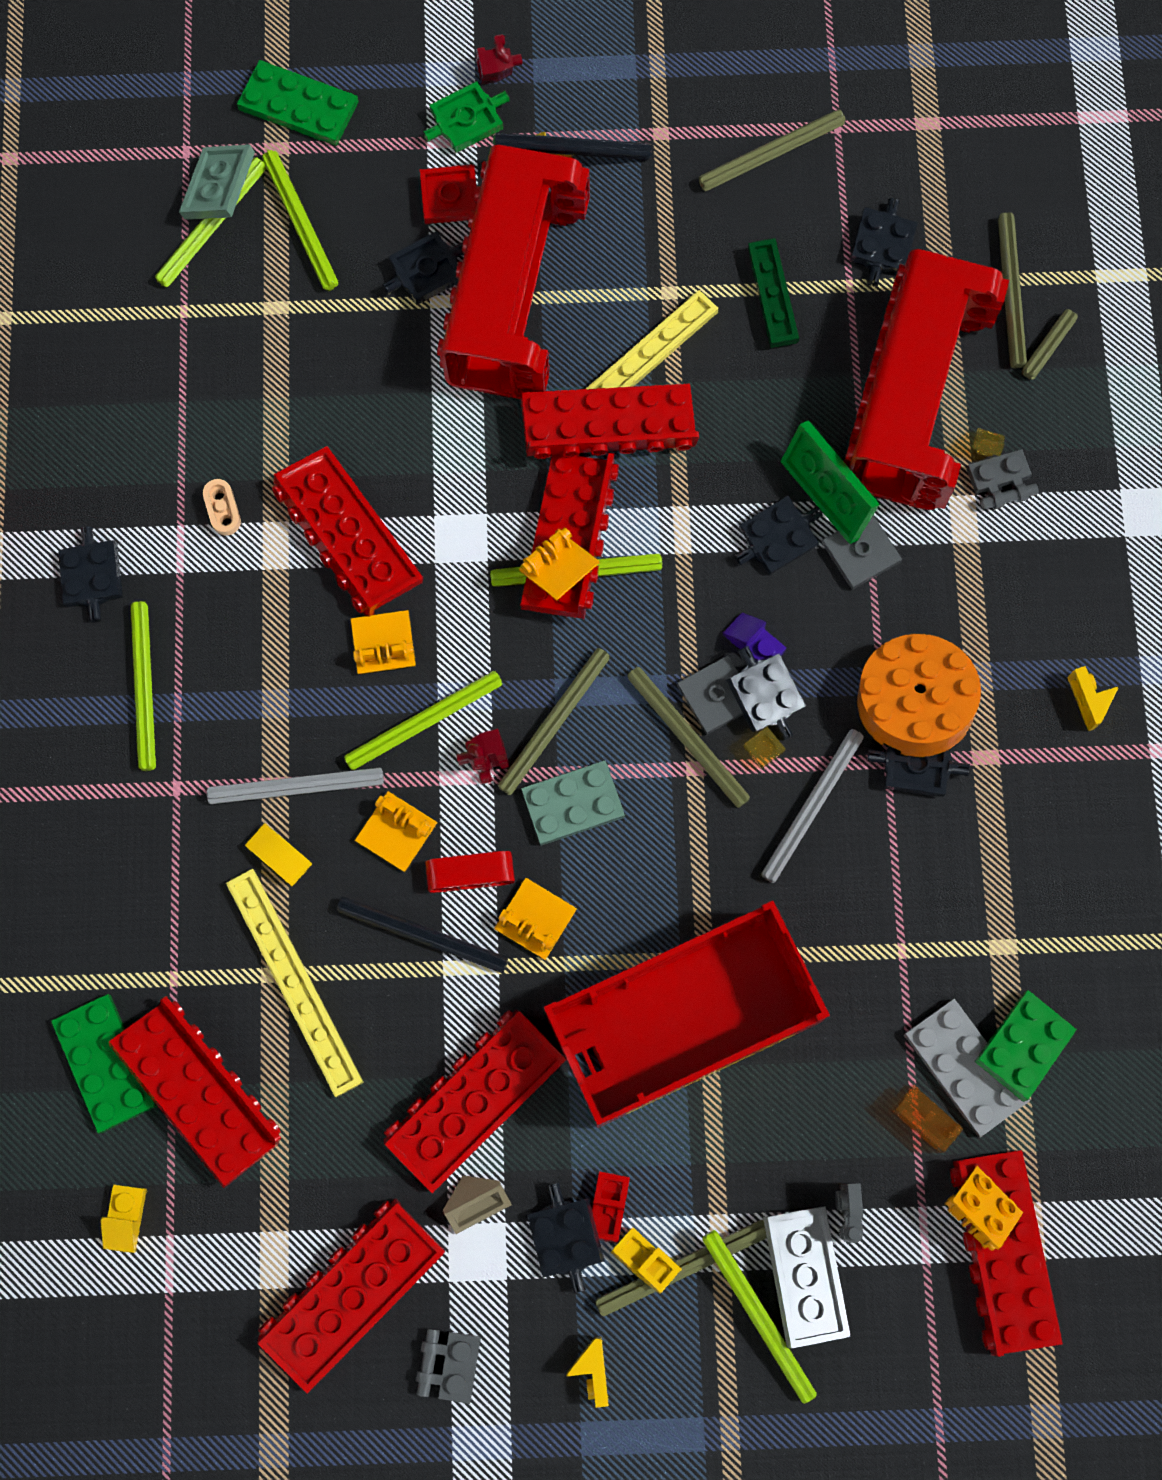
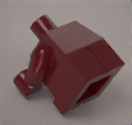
[475,34,522,85]
[456,728,509,784]

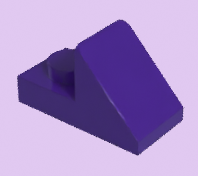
[723,612,787,661]

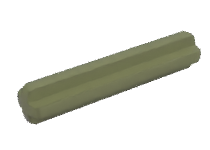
[1022,309,1078,380]

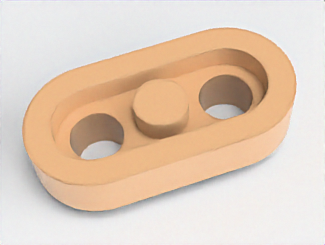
[203,479,241,536]

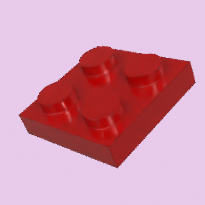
[420,164,477,224]

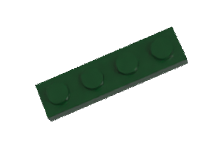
[747,238,799,348]

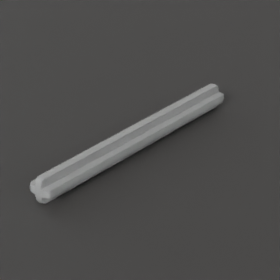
[761,729,864,883]
[207,768,384,804]

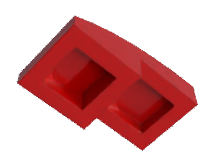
[592,1171,630,1244]

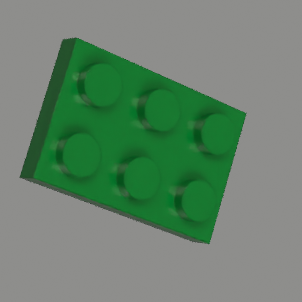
[974,990,1077,1102]

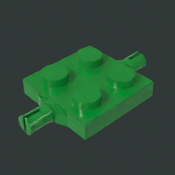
[423,81,510,153]

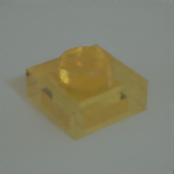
[973,428,1005,456]
[743,727,786,769]

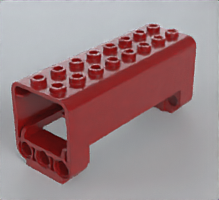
[437,145,590,399]
[844,249,1010,510]

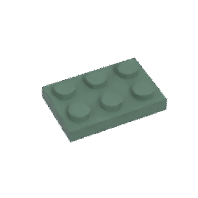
[179,144,255,219]
[521,760,625,846]

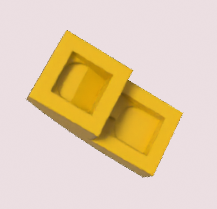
[245,823,312,886]
[611,1227,682,1294]

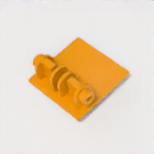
[519,527,600,600]
[351,610,416,674]
[355,791,438,872]
[494,878,577,960]
[945,1166,1023,1251]

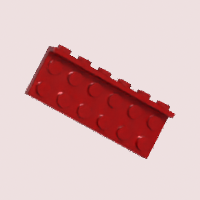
[521,384,699,459]
[272,446,423,617]
[521,453,619,619]
[109,996,281,1188]
[383,1009,566,1193]
[950,1150,1063,1357]
[258,1198,445,1393]

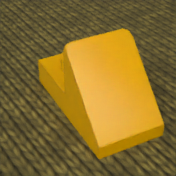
[1067,666,1118,731]
[101,1185,147,1253]
[566,1336,609,1408]

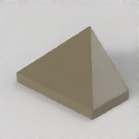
[443,1175,512,1234]

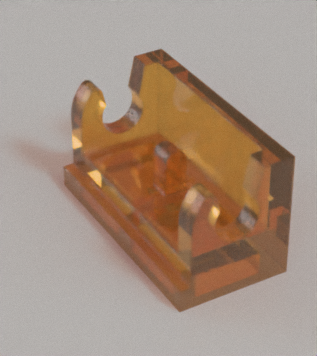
[891,1085,963,1153]

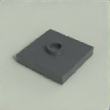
[822,515,902,590]
[677,656,743,735]

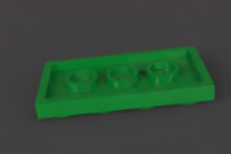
[237,60,359,146]
[780,421,880,544]
[51,994,157,1134]

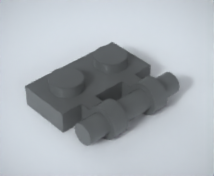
[966,449,1039,510]
[835,1183,863,1243]
[416,1328,481,1404]

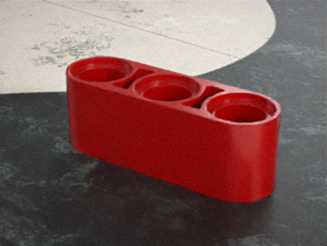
[425,851,515,893]

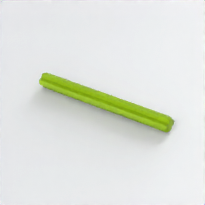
[262,150,338,291]
[155,157,266,287]
[491,554,662,587]
[131,601,156,771]
[344,671,502,770]
[702,1230,816,1404]

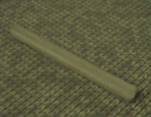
[699,110,846,191]
[998,212,1027,368]
[498,648,610,795]
[628,667,750,808]
[595,1220,767,1316]

